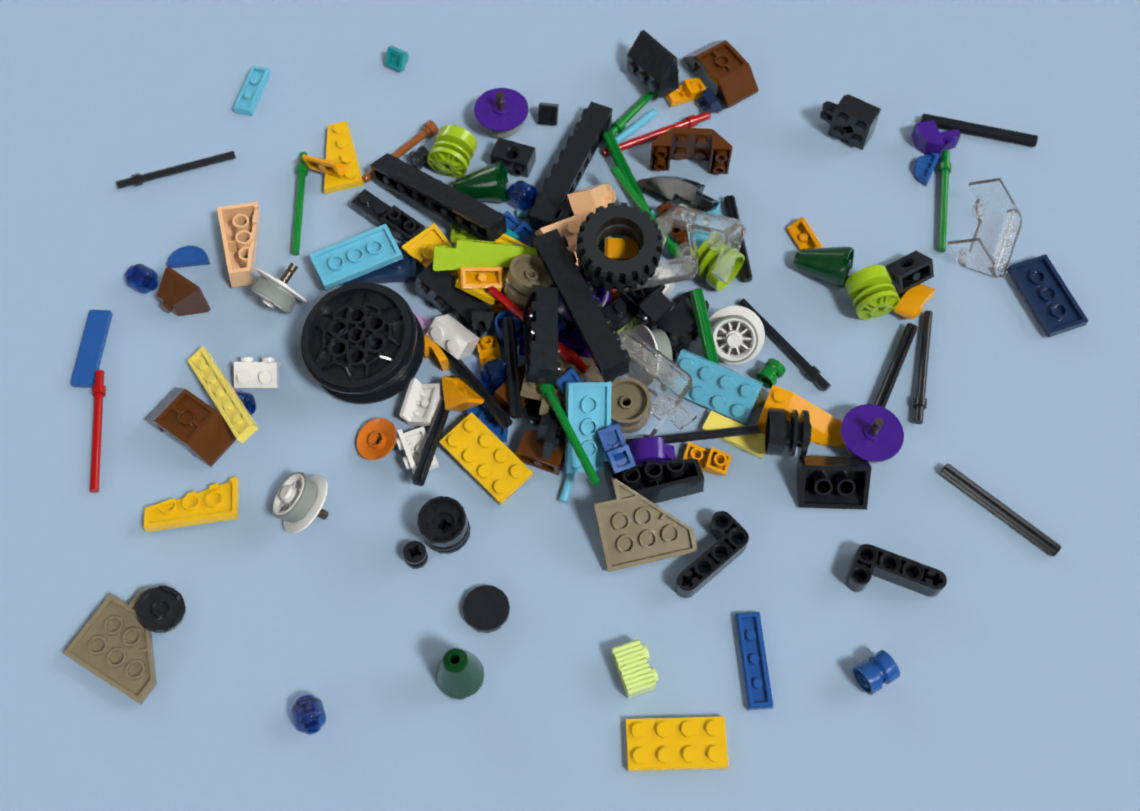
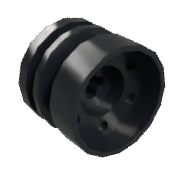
[765,408,811,457]
[417,496,471,554]

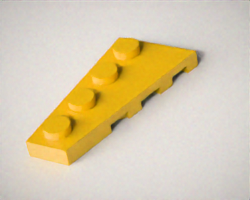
[324,121,364,194]
[401,223,459,279]
[144,476,239,532]

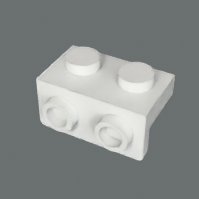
[234,357,282,388]
[400,378,443,426]
[396,426,439,475]

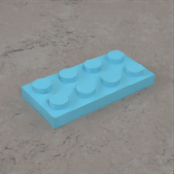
[309,224,403,290]
[666,349,763,424]
[565,381,612,473]

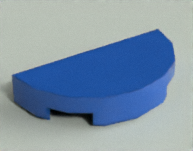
[913,153,941,187]
[167,245,210,268]

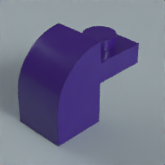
[911,120,961,155]
[626,437,676,463]

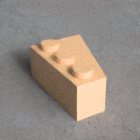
[567,182,616,222]

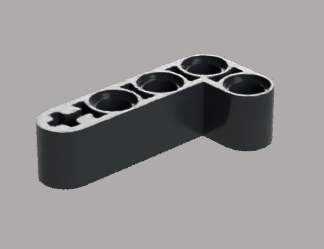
[675,511,749,598]
[846,544,947,597]

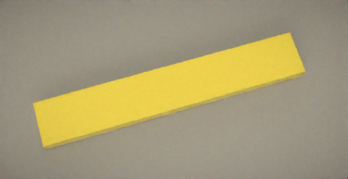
[187,346,259,443]

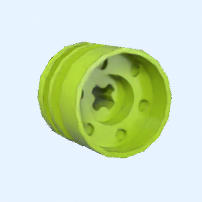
[427,125,477,178]
[689,235,745,291]
[845,265,900,320]

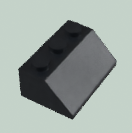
[627,30,679,99]
[796,456,871,509]

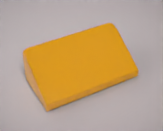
[302,155,348,177]
[786,216,824,250]
[458,267,504,289]

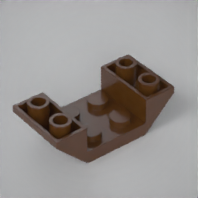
[683,40,759,108]
[649,127,732,174]
[145,387,236,467]

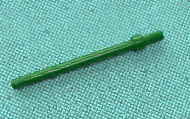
[609,69,679,136]
[937,150,951,253]
[291,152,309,256]
[610,166,689,268]
[539,383,600,486]

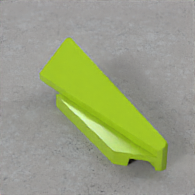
[433,238,538,271]

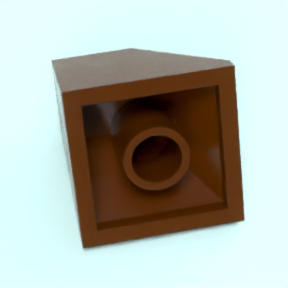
[157,267,211,317]

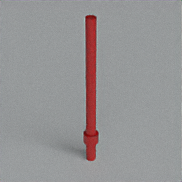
[602,111,711,157]
[488,286,589,374]
[89,370,106,493]

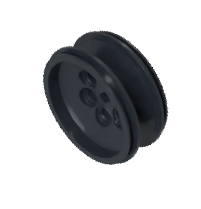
[301,282,425,404]

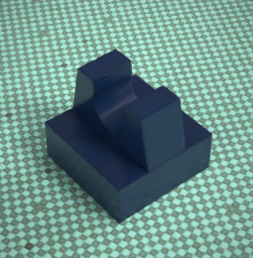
[697,87,724,114]

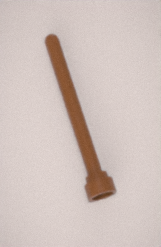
[362,120,439,183]

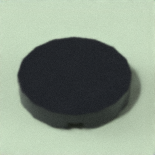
[463,585,510,633]
[136,586,186,633]

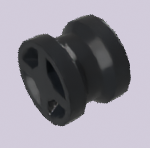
[408,145,429,170]
[526,400,542,427]
[403,541,428,569]

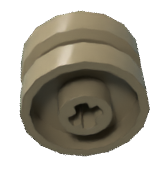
[503,254,553,308]
[611,378,651,434]

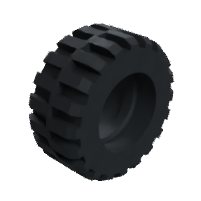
[576,202,663,292]

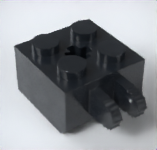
[820,94,881,150]
[657,298,709,360]

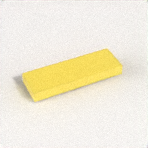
[701,410,765,459]

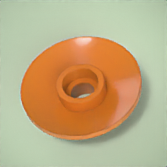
[357,418,397,461]

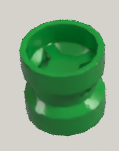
[755,358,786,389]

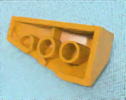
[756,385,845,448]

